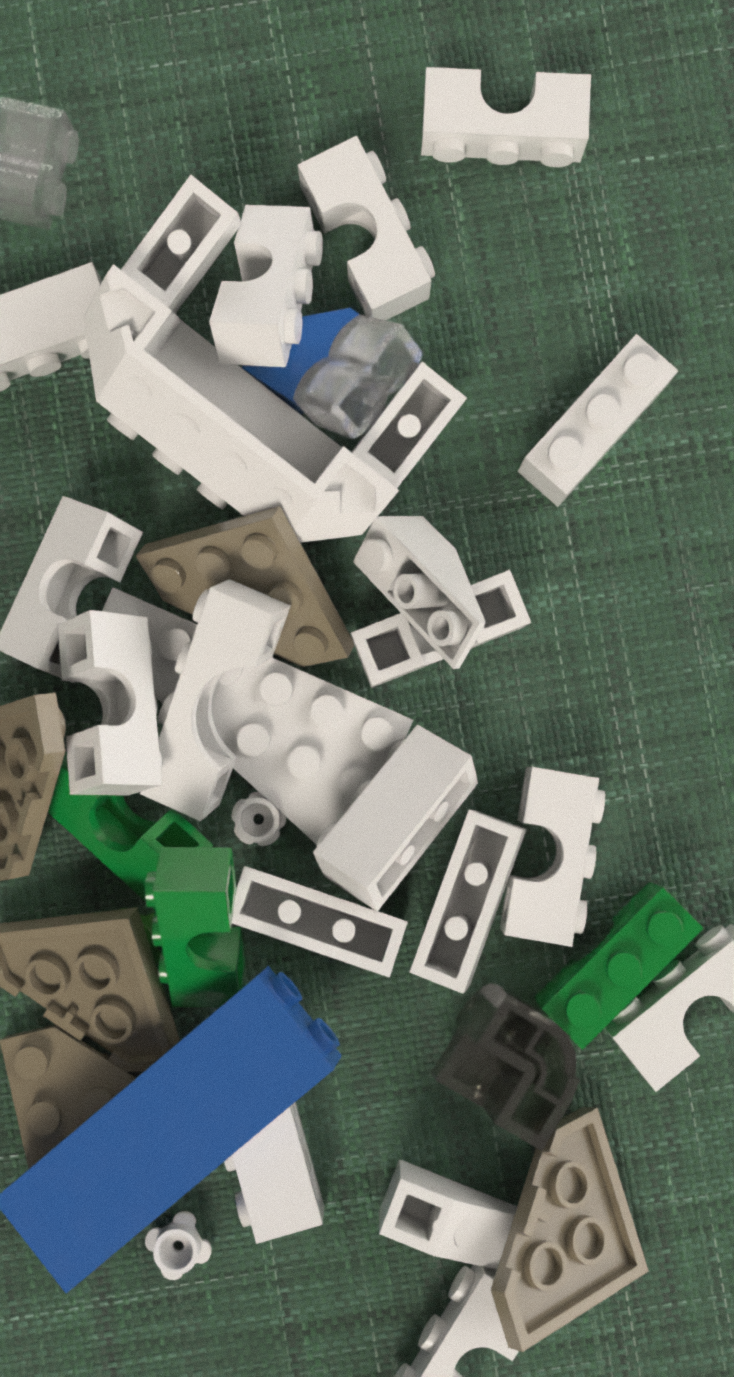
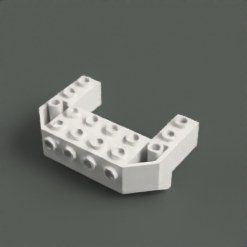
[83,175,467,543]

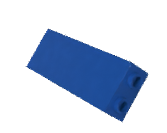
[0,966,342,1293]

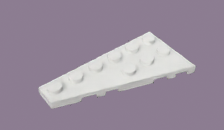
[102,588,413,844]

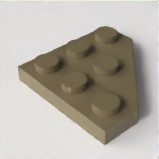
[136,506,355,667]
[0,693,66,881]
[0,907,180,1072]
[0,1024,140,1169]
[491,1107,649,1352]

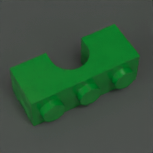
[48,751,213,910]
[145,847,245,1008]
[534,881,704,1050]

